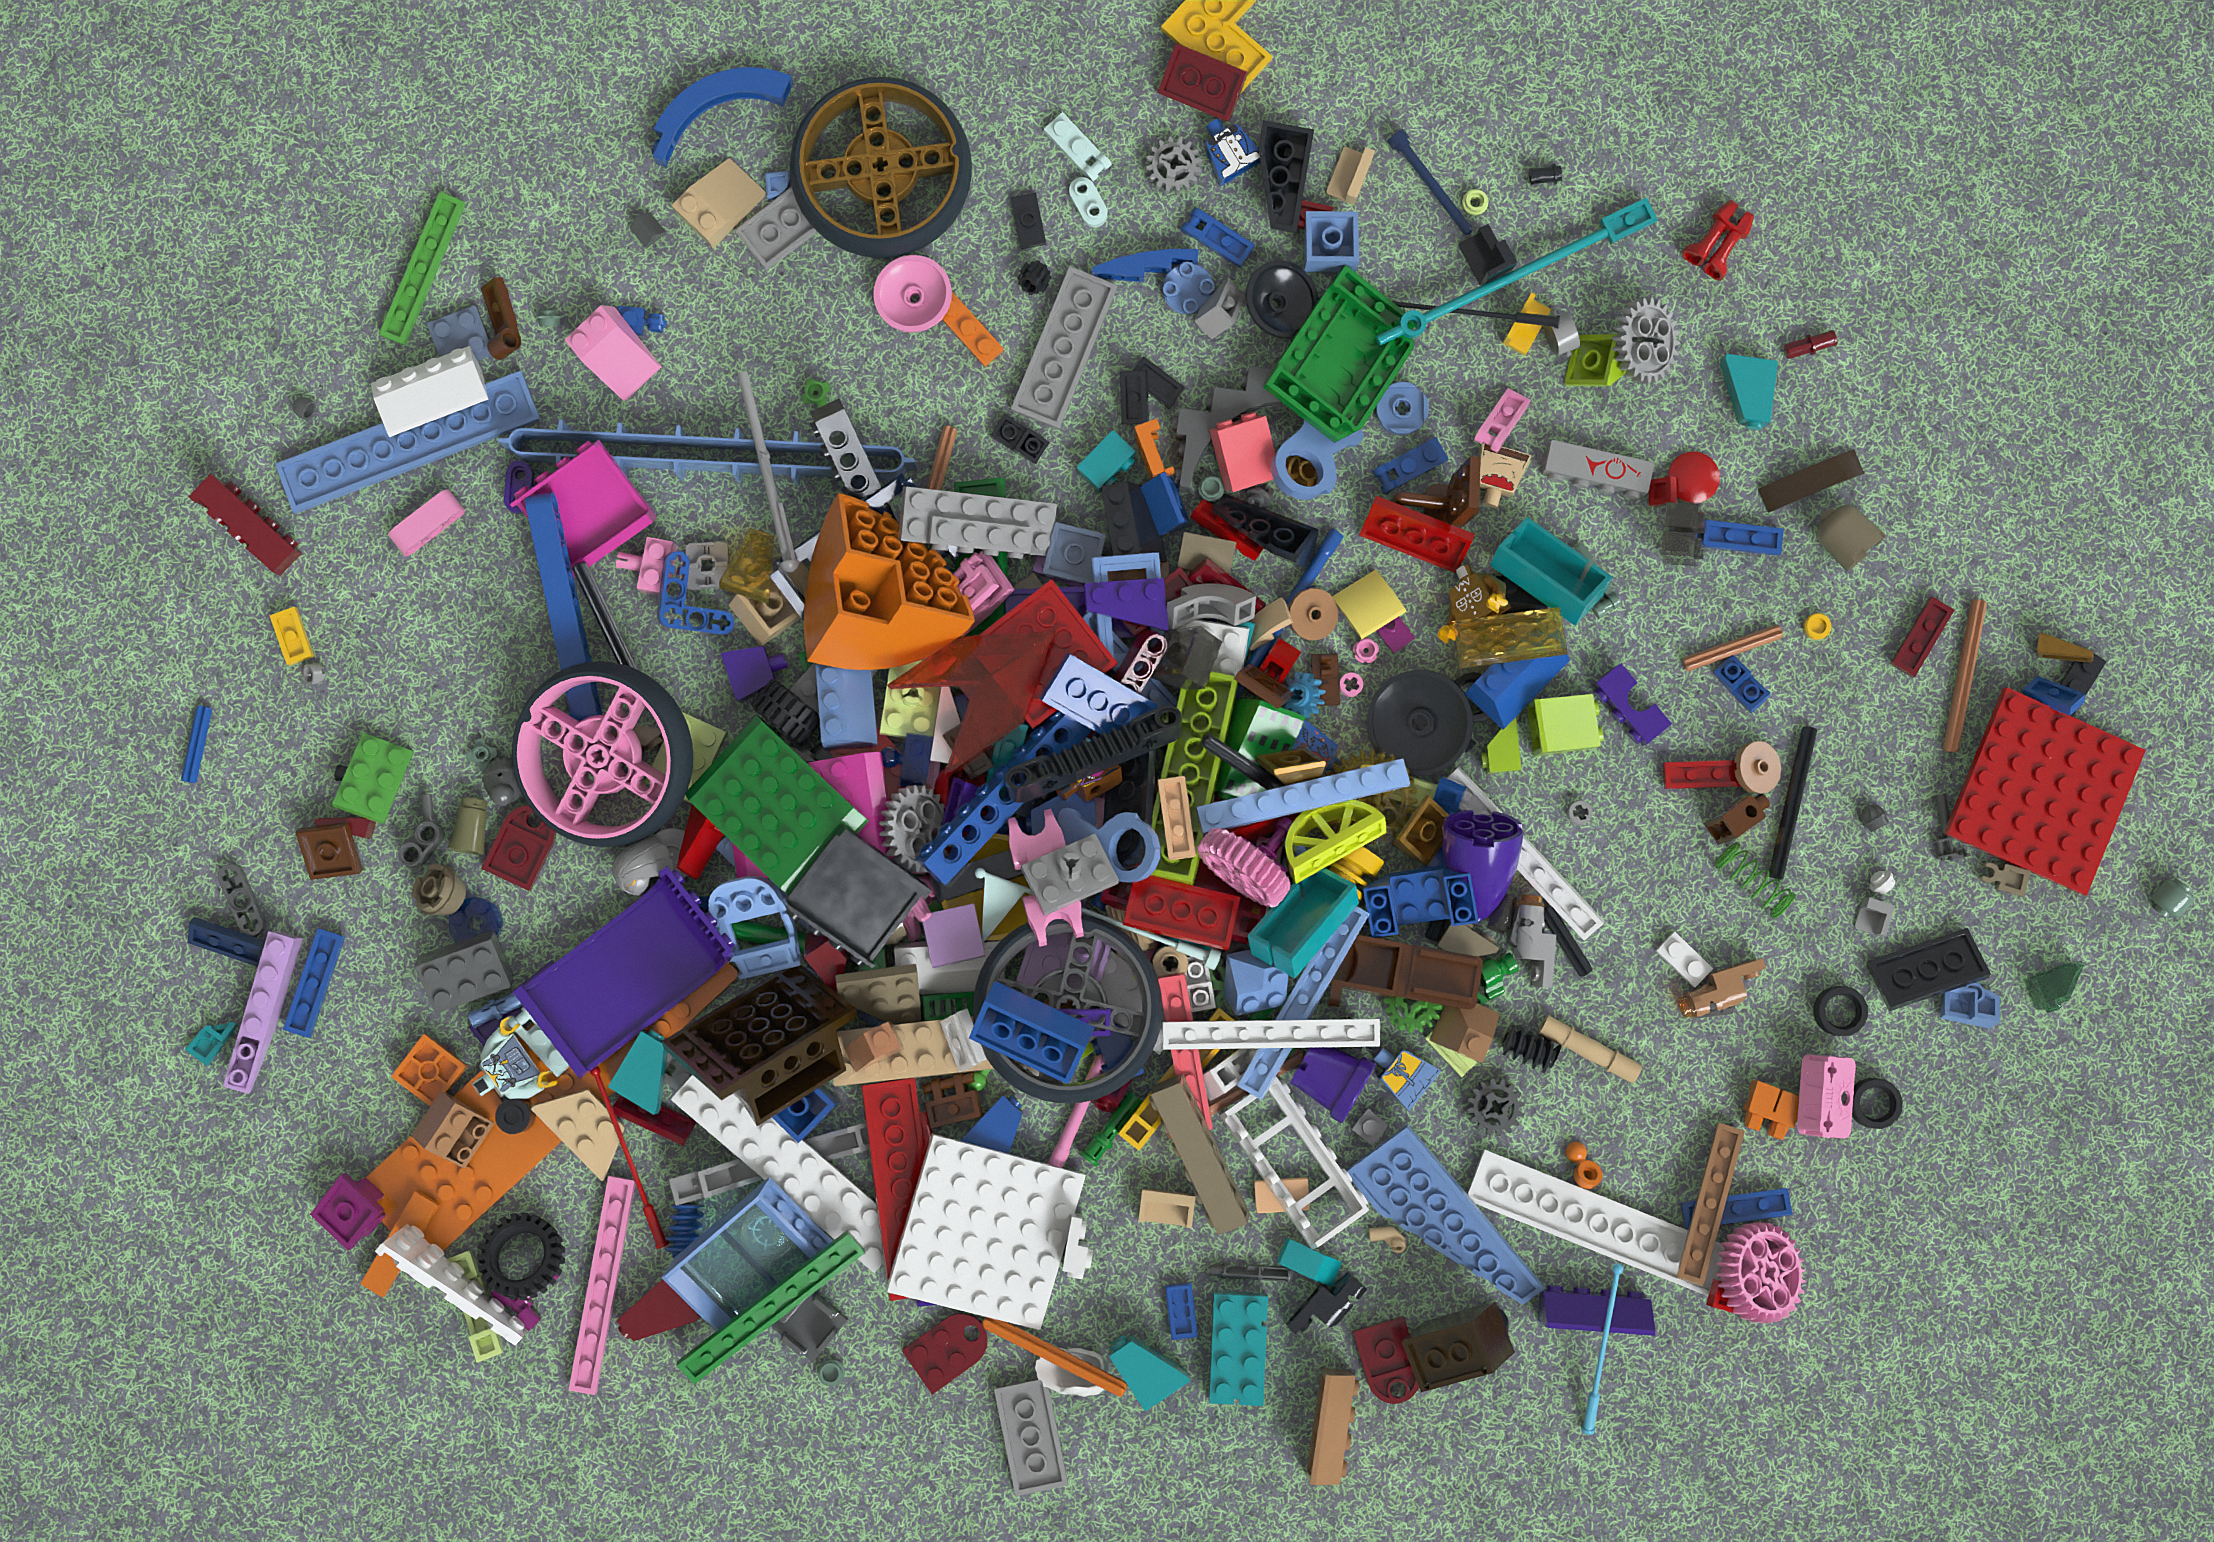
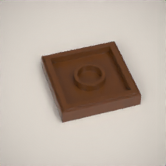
[1234,664,1293,709]
[295,822,363,880]

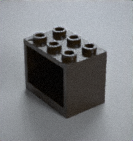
[1401,1301,1515,1392]

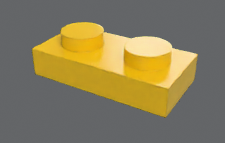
[269,607,315,666]

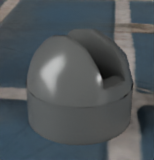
[292,397,316,420]

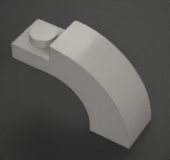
[1167,584,1256,629]

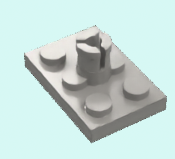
[1021,834,1119,916]

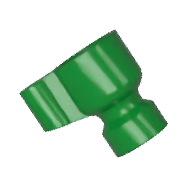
[1480,952,1519,1001]

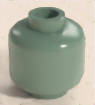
[2152,878,2194,918]

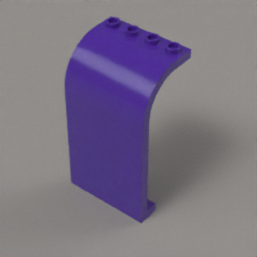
[513,866,735,1079]

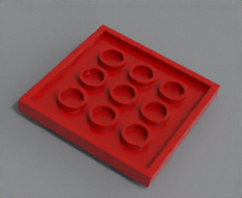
[967,579,1118,729]

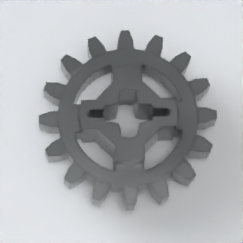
[1466,1078,1525,1136]

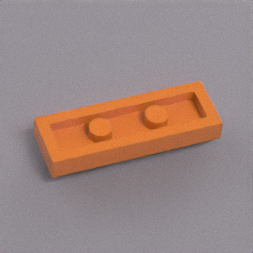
[942,292,1004,367]

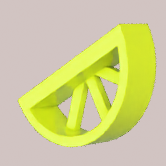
[1285,800,1387,884]

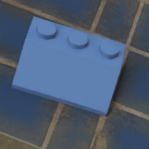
[815,665,878,751]

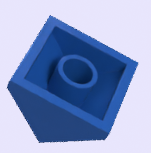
[1140,472,1192,535]

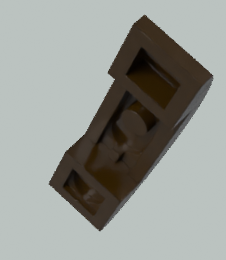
[1758,450,1864,513]

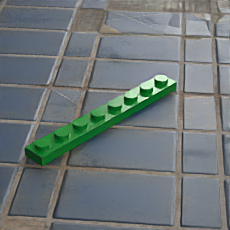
[677,1230,865,1385]

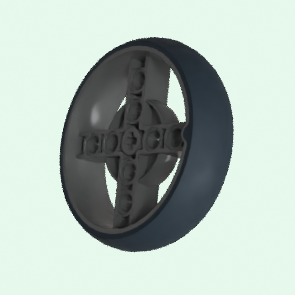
[973,914,1163,1104]

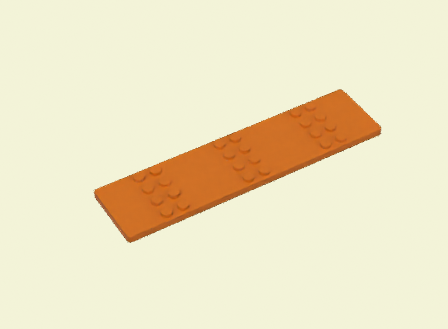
[366,962,739,1252]

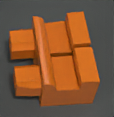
[1743,1080,1799,1140]

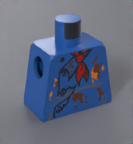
[1291,720,1345,778]

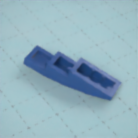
[1092,249,1199,282]

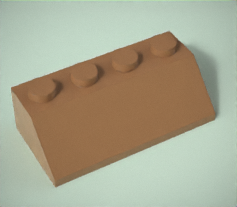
[1306,1367,1359,1485]

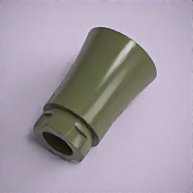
[447,797,488,855]

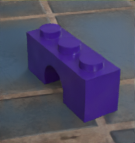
[1592,663,1672,746]

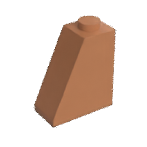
[844,1022,905,1073]

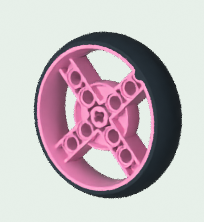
[512,661,693,847]

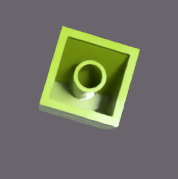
[1526,694,1603,757]

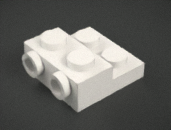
[1062,1213,1093,1279]

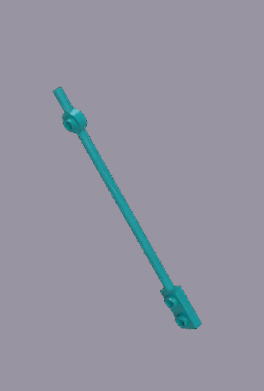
[1375,197,1658,346]

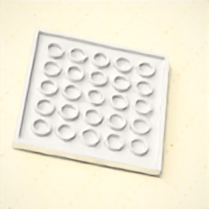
[886,1133,1086,1330]

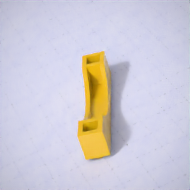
[1118,1007,1235,1151]

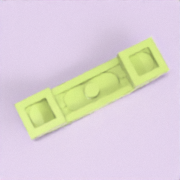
[447,1250,504,1363]

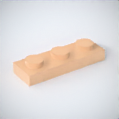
[1158,776,1196,861]

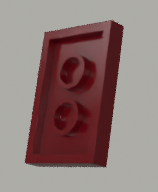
[1157,43,1249,122]

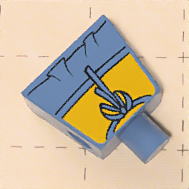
[1373,1047,1441,1111]

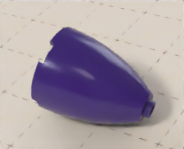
[1442,810,1524,921]

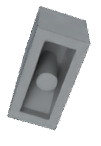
[1194,278,1245,339]

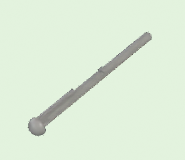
[737,372,799,573]

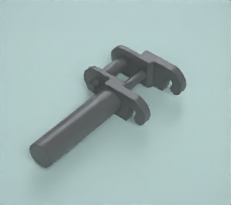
[1932,794,1971,861]

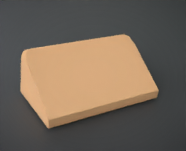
[1254,1177,1310,1213]

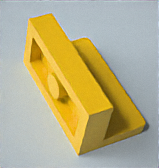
[1502,292,1551,356]

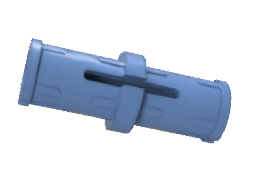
[467,993,523,1028]

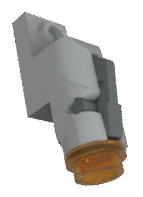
[1509,894,1556,988]

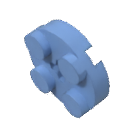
[1376,382,1429,436]

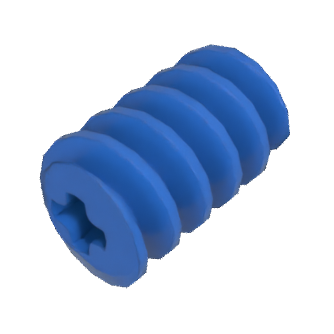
[665,1202,705,1260]

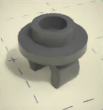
[1246,483,1274,509]

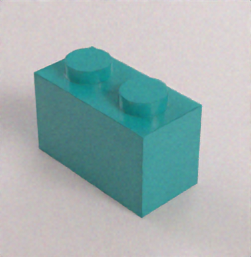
[1076,430,1136,493]

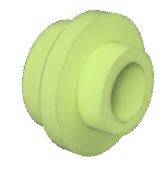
[1462,189,1488,216]

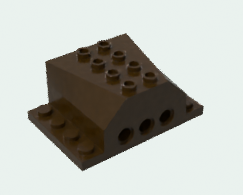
[662,964,858,1126]

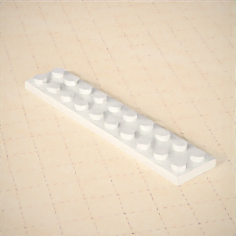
[671,1075,884,1273]
[1467,1149,1725,1296]

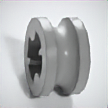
[1567,801,1593,825]

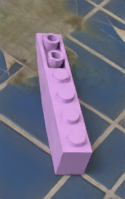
[223,931,303,1094]

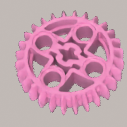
[1197,828,1291,907]
[1716,1222,1806,1323]

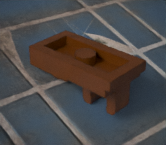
[1311,653,1340,707]

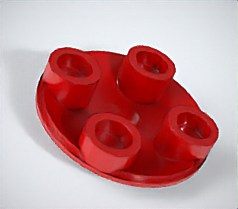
[1668,451,1720,503]

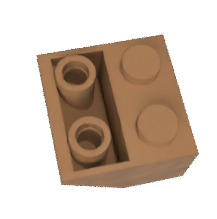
[411,1090,495,1169]

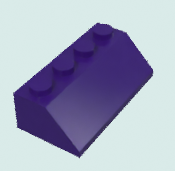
[1538,1285,1655,1336]

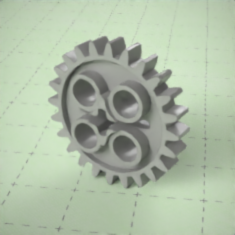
[1612,297,1680,384]
[879,785,951,873]

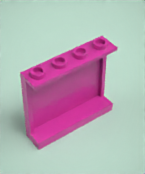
[510,439,657,577]

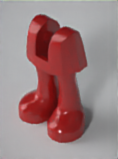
[1682,200,1754,281]

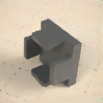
[772,1292,848,1362]

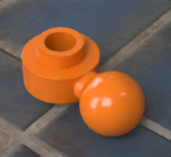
[1565,1141,1603,1189]

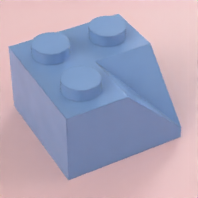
[1224,950,1288,1016]

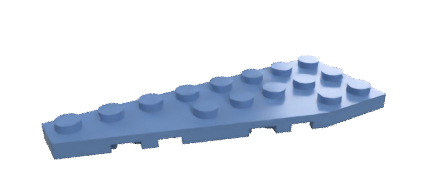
[1346,1124,1544,1305]

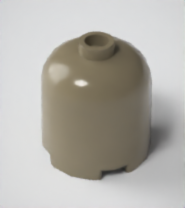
[1817,505,1886,572]

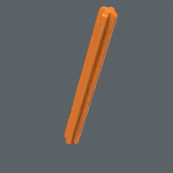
[982,1317,1127,1397]

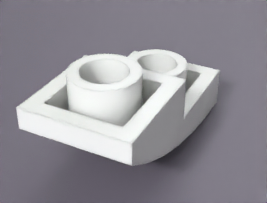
[1185,955,1216,1012]

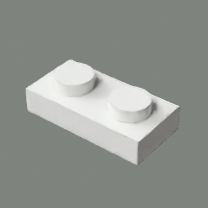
[1655,932,1713,988]

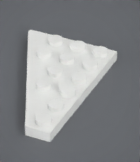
[375,1224,527,1345]

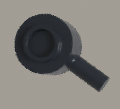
[493,1088,536,1134]

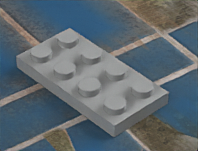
[994,1378,1068,1497]

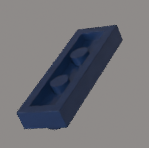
[187,917,265,967]

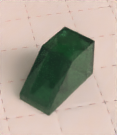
[2024,961,2084,1013]

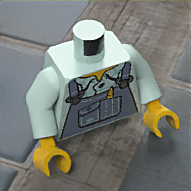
[472,1016,557,1099]

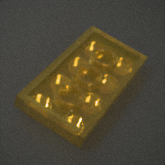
[1453,607,1567,668]

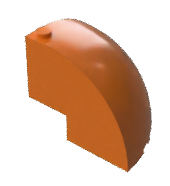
[804,493,975,670]

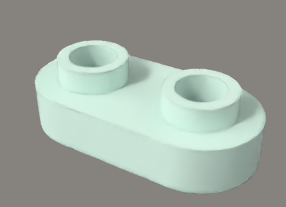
[1069,177,1107,227]

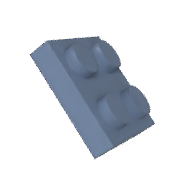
[427,305,491,361]
[1043,522,1106,584]

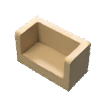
[1138,1188,1196,1229]

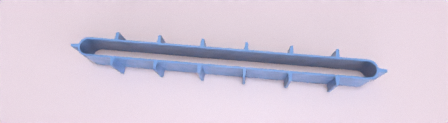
[498,419,917,486]

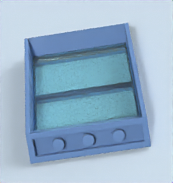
[661,1178,832,1331]

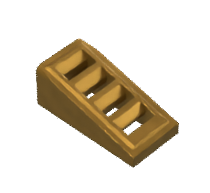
[2037,632,2094,663]

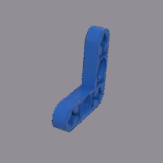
[657,551,734,634]

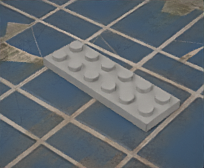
[1011,266,1118,430]

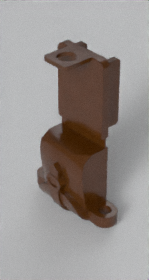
[1328,935,1483,1010]

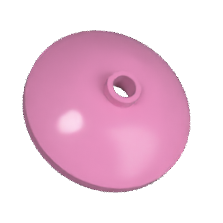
[874,255,952,333]

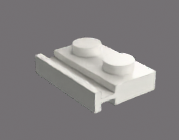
[940,1009,987,1072]

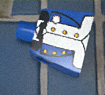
[1205,119,1261,187]

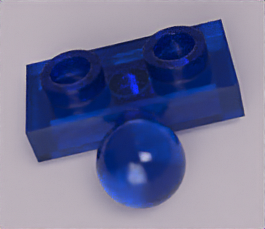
[880,732,933,789]

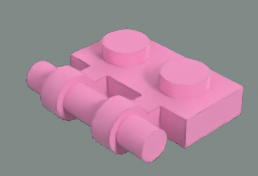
[952,552,999,611]

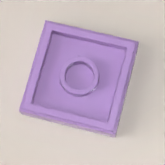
[923,904,985,968]

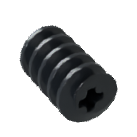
[1501,1023,1561,1074]

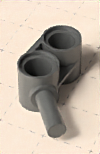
[398,794,445,867]

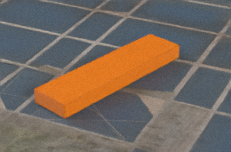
[360,1190,440,1298]

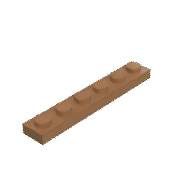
[1675,1123,1745,1286]

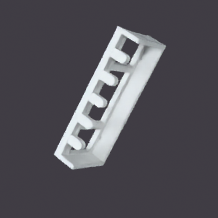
[1220,1077,1369,1249]

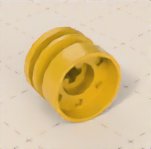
[1327,846,1384,901]

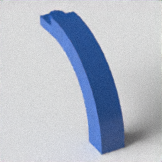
[652,67,794,168]

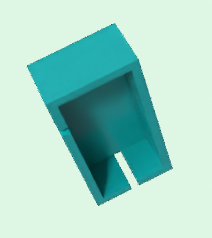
[1490,517,1613,626]
[1248,868,1359,978]
[1208,1291,1268,1406]

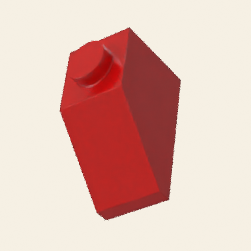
[1247,638,1301,703]

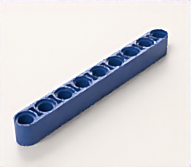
[525,492,603,722]

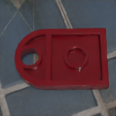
[481,805,557,891]
[901,1313,988,1395]
[1352,1316,1419,1404]

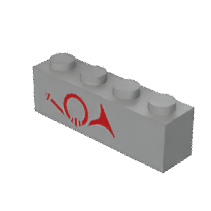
[1541,440,1654,500]

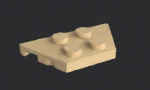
[531,1088,625,1181]

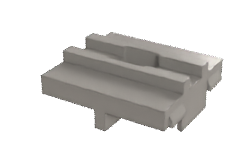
[685,541,730,590]

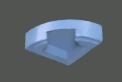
[765,171,791,200]

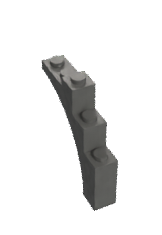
[1171,366,1285,493]

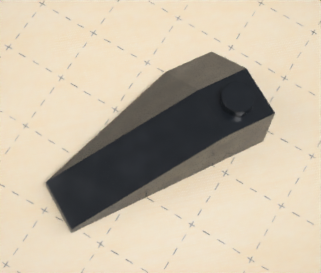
[1212,493,1319,568]

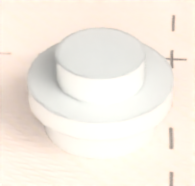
[1869,870,1895,895]

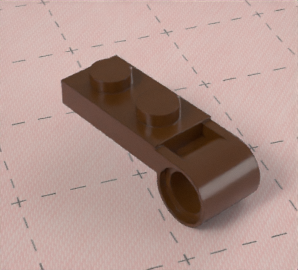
[481,277,521,360]

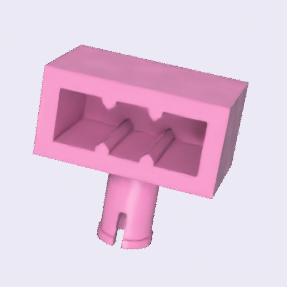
[616,537,678,596]

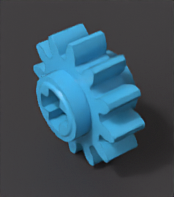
[1284,672,1326,719]

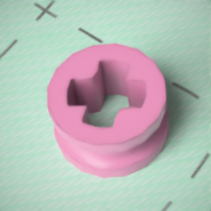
[1339,673,1363,697]

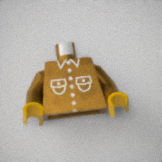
[1437,565,1511,644]

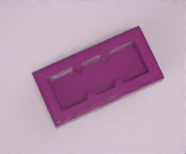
[1376,616,1415,655]

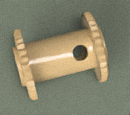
[1151,945,1189,976]

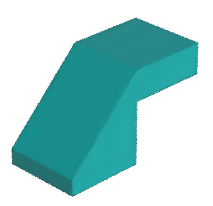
[1276,1238,1342,1286]

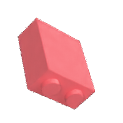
[1209,412,1275,492]

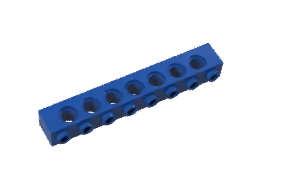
[916,710,1092,885]

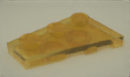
[719,528,774,604]

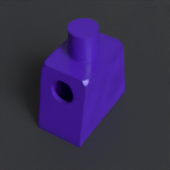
[721,646,788,703]

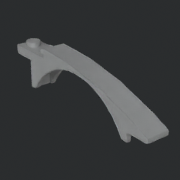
[668,1122,869,1206]

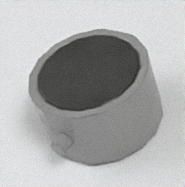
[1544,311,1580,357]

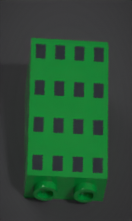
[1215,698,1306,800]

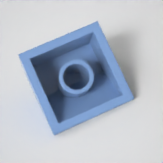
[1303,211,1359,273]

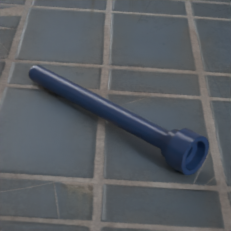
[1387,129,1473,235]

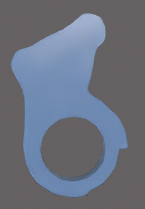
[1271,419,1364,500]
[1058,808,1160,882]

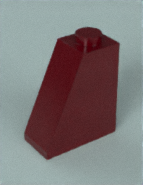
[616,1279,701,1341]

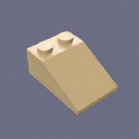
[671,158,767,249]
[729,561,809,646]

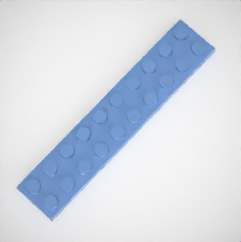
[275,370,541,514]

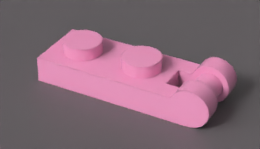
[1474,388,1531,453]

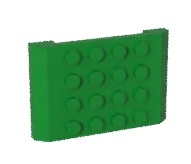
[685,715,869,894]

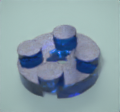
[448,897,503,942]

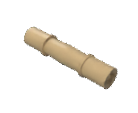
[1538,1015,1642,1084]

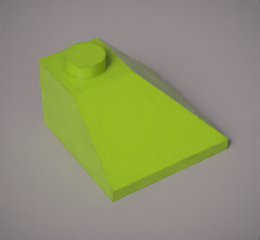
[1564,334,1626,386]

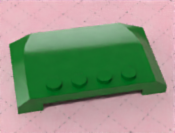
[1263,265,1415,443]

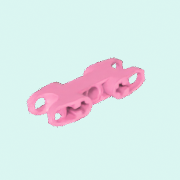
[1008,809,1084,947]

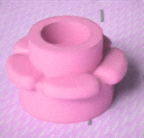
[1353,637,1379,663]

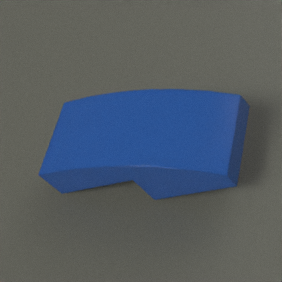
[1713,655,1771,714]

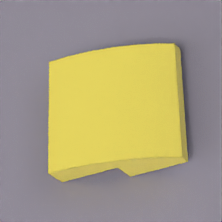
[1332,569,1406,639]

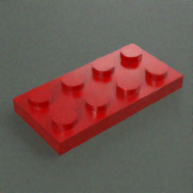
[1359,496,1475,574]
[1123,875,1240,951]

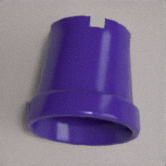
[1290,1047,1376,1123]

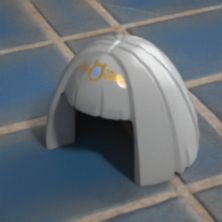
[612,836,673,896]

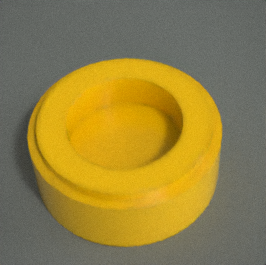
[1803,613,1831,640]

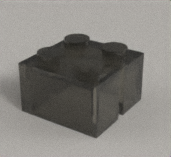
[1661,502,1707,566]

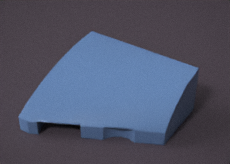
[1940,982,2000,1029]

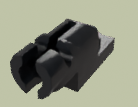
[1286,1272,1368,1334]

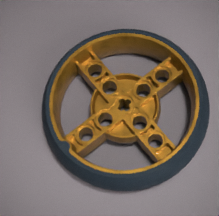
[790,77,972,258]

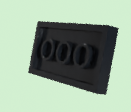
[1867,928,1991,1011]

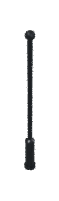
[1392,301,1560,329]

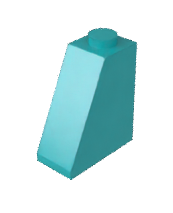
[1720,354,1778,430]
[608,1029,668,1115]

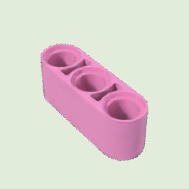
[388,489,465,556]

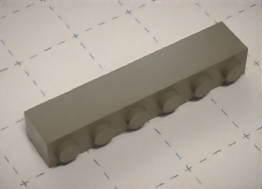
[1150,1074,1250,1235]

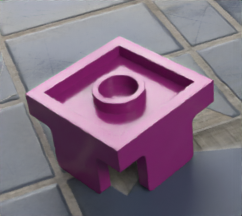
[310,1173,386,1250]

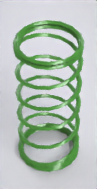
[1714,842,1796,919]

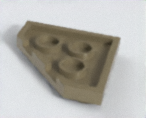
[835,964,921,1025]

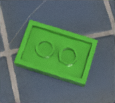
[332,733,414,825]

